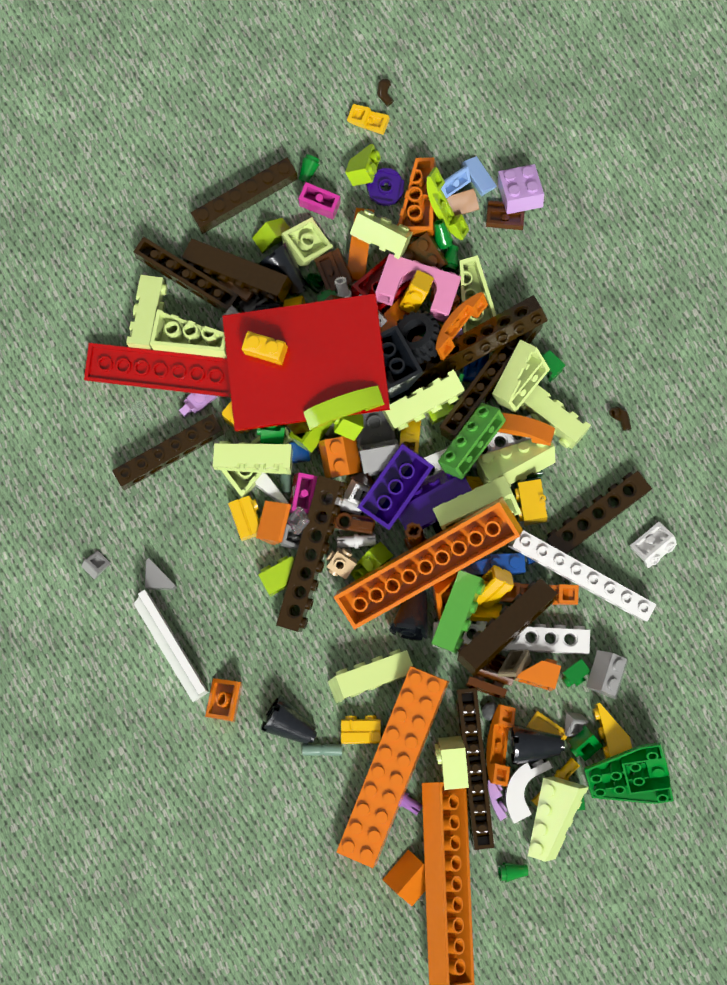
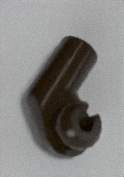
[377,79,394,107]
[609,406,632,431]

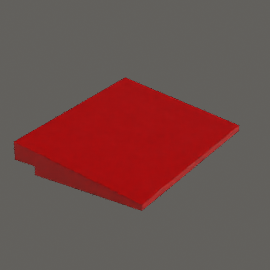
[222,293,390,431]

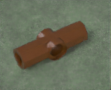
[319,512,375,534]
[403,522,427,550]

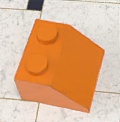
[318,436,362,478]
[514,658,561,691]

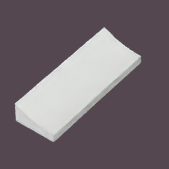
[134,590,209,702]

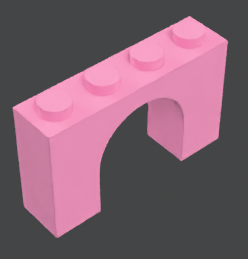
[375,253,461,323]

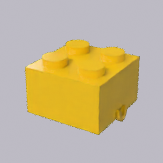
[515,479,547,526]

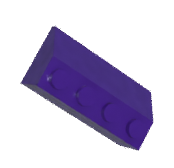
[357,443,434,530]
[398,470,472,530]

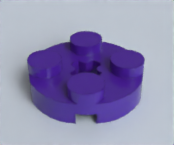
[367,168,404,206]

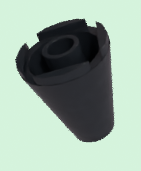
[259,243,306,296]
[389,590,428,641]
[260,696,317,744]
[510,725,565,765]

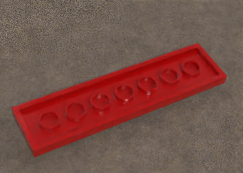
[84,343,231,398]

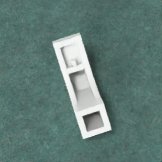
[505,759,552,824]

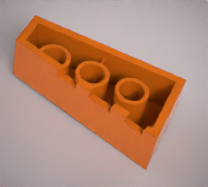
[397,157,436,237]

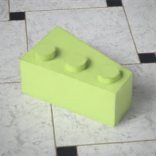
[350,209,413,259]
[492,340,550,412]
[434,736,469,790]

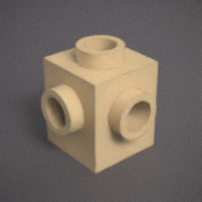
[326,547,357,579]

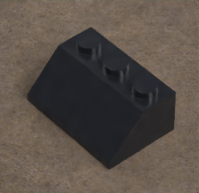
[382,325,423,398]

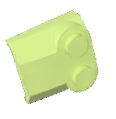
[281,217,333,266]

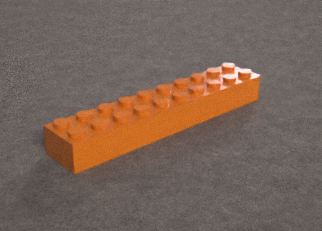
[334,497,523,630]
[336,666,449,868]
[422,782,474,985]

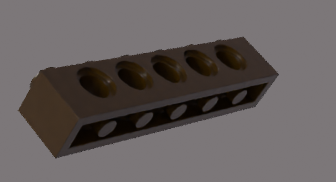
[133,236,240,313]
[112,414,224,490]
[545,471,652,554]

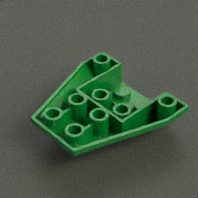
[584,742,674,804]

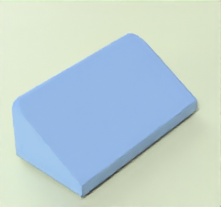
[461,156,497,196]
[441,165,471,198]

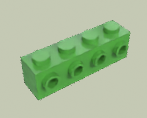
[438,403,506,479]
[431,570,485,654]

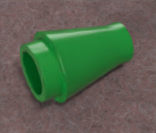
[298,154,320,183]
[433,219,453,249]
[441,245,459,273]
[498,862,528,883]

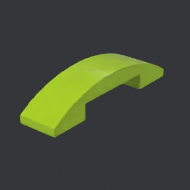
[427,167,470,240]
[304,386,384,431]

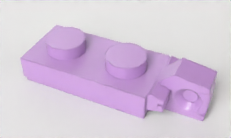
[179,393,218,418]

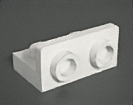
[630,522,677,568]

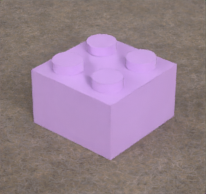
[498,164,544,214]

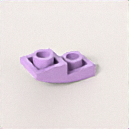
[487,780,507,821]

